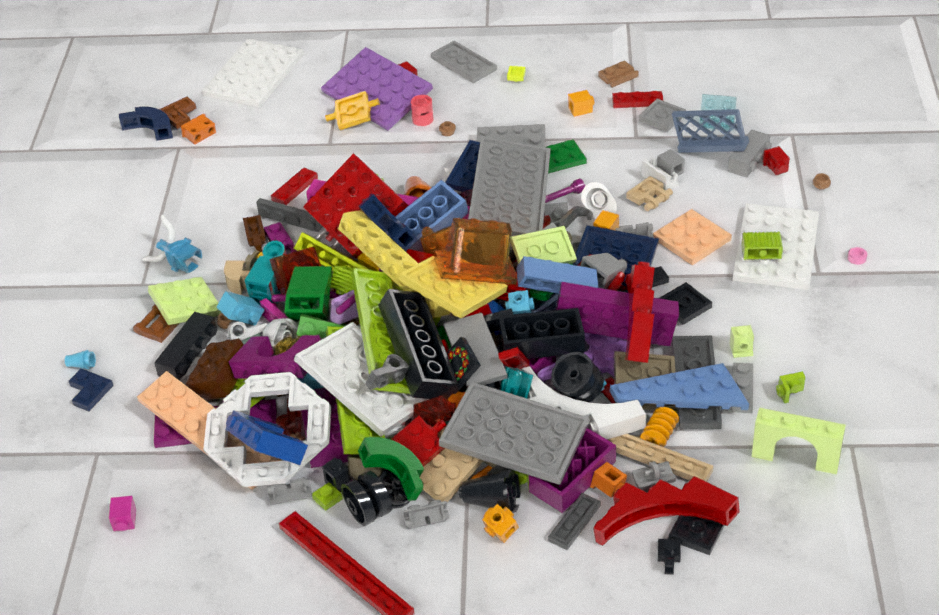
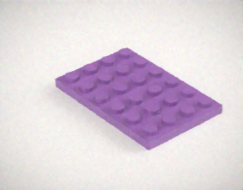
[321,47,433,131]

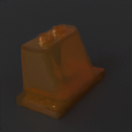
[433,218,518,285]

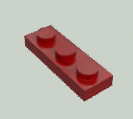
[612,91,663,108]
[271,167,318,205]

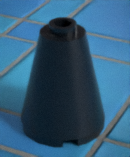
[459,469,521,513]

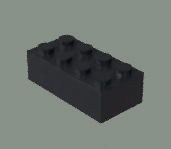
[499,308,585,359]

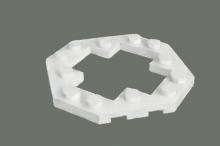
[203,372,331,487]

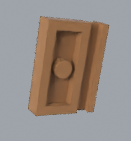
[598,60,639,88]

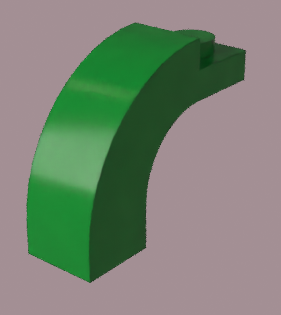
[358,437,424,501]

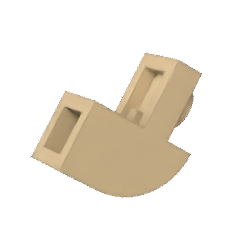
[224,260,250,294]

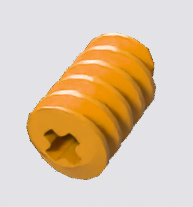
[640,407,679,447]

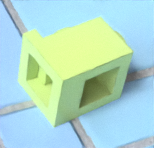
[730,325,754,358]

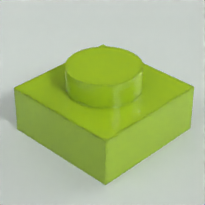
[312,482,343,511]

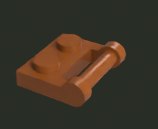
[133,304,180,343]

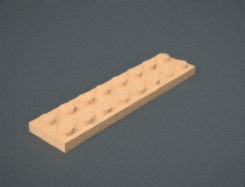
[137,371,281,490]

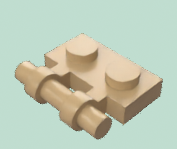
[626,176,673,211]

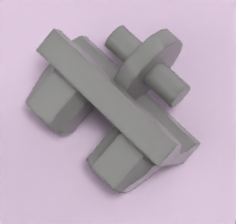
[632,461,676,492]

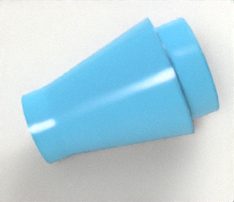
[65,350,96,369]

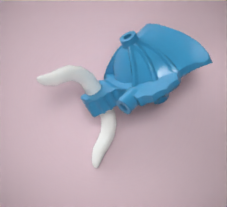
[141,215,203,273]

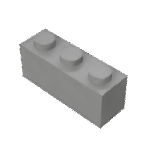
[728,129,772,178]

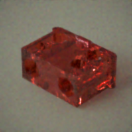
[413,396,456,426]

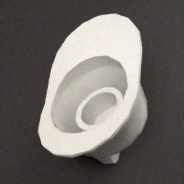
[581,182,617,220]

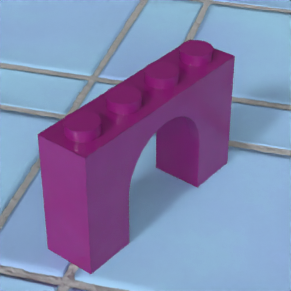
[229,335,321,379]

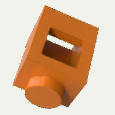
[590,462,627,498]

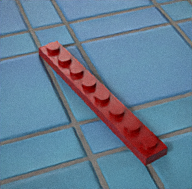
[279,511,415,615]

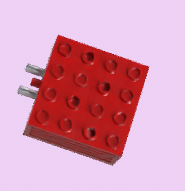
[303,153,409,258]

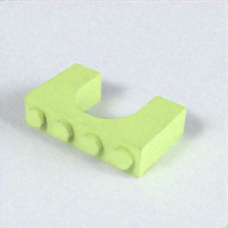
[752,408,846,475]

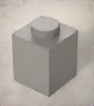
[657,149,685,177]

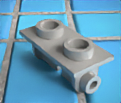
[543,202,568,222]
[615,222,654,238]
[267,477,313,505]
[404,500,449,529]

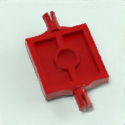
[391,416,447,467]

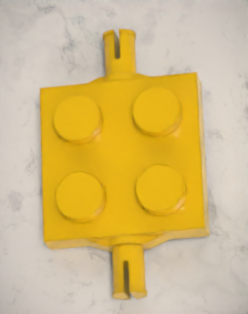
[325,91,380,130]

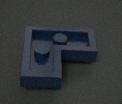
[69,368,114,412]

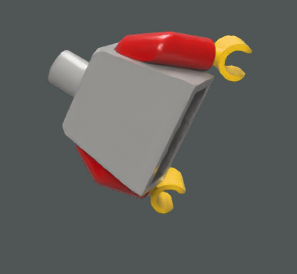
[577,253,627,291]

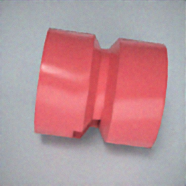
[411,95,434,126]

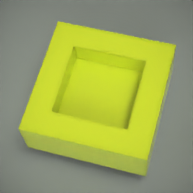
[507,66,526,82]

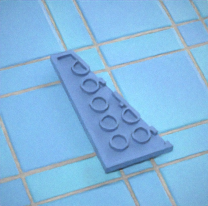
[610,363,749,410]

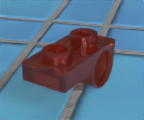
[276,398,302,436]

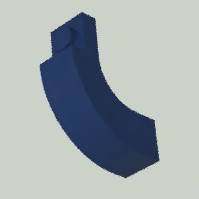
[119,106,173,141]
[358,193,419,252]

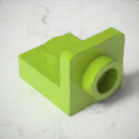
[776,371,806,404]

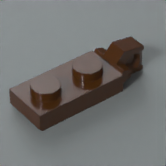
[243,215,266,253]

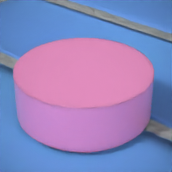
[848,247,867,265]

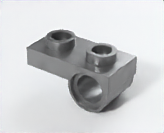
[365,354,409,390]

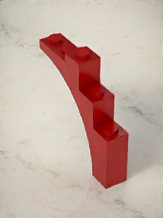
[624,262,655,363]
[593,476,740,546]

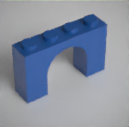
[225,410,308,465]

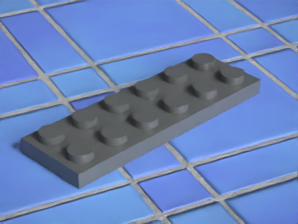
[672,335,722,430]

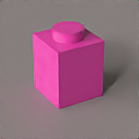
[109,495,136,531]

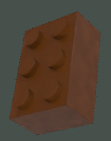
[185,338,244,401]

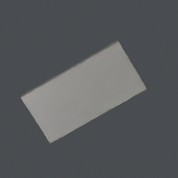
[431,41,497,83]
[444,313,507,389]

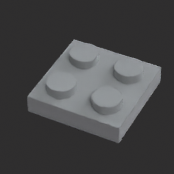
[639,99,686,132]

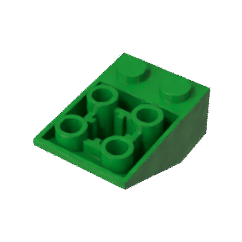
[284,266,332,321]

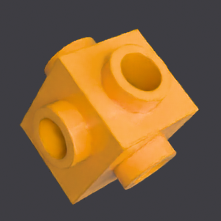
[482,504,519,543]

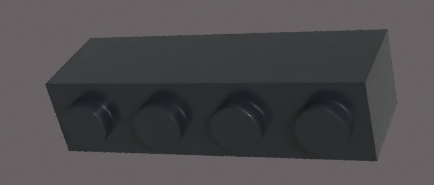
[154,311,217,380]

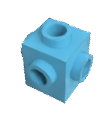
[505,290,534,314]

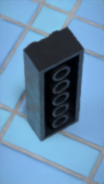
[378,289,459,400]

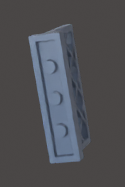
[672,109,749,153]

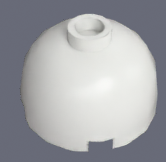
[262,318,300,356]

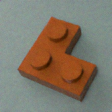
[160,96,197,129]

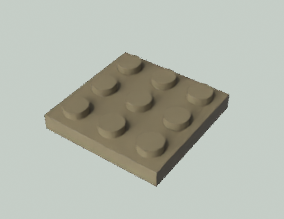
[613,351,678,412]

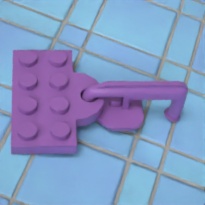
[537,332,627,384]

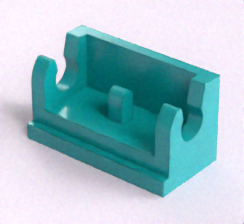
[499,366,533,399]

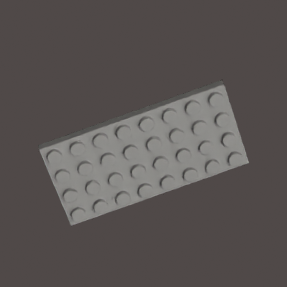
[467,136,551,236]

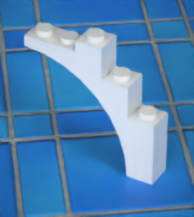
[522,366,646,439]

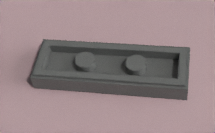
[548,493,601,550]

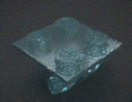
[700,94,737,130]

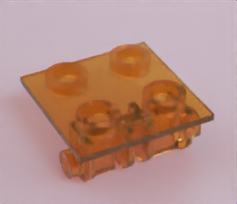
[420,224,463,255]

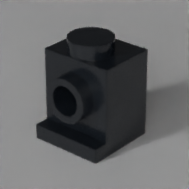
[322,457,352,493]

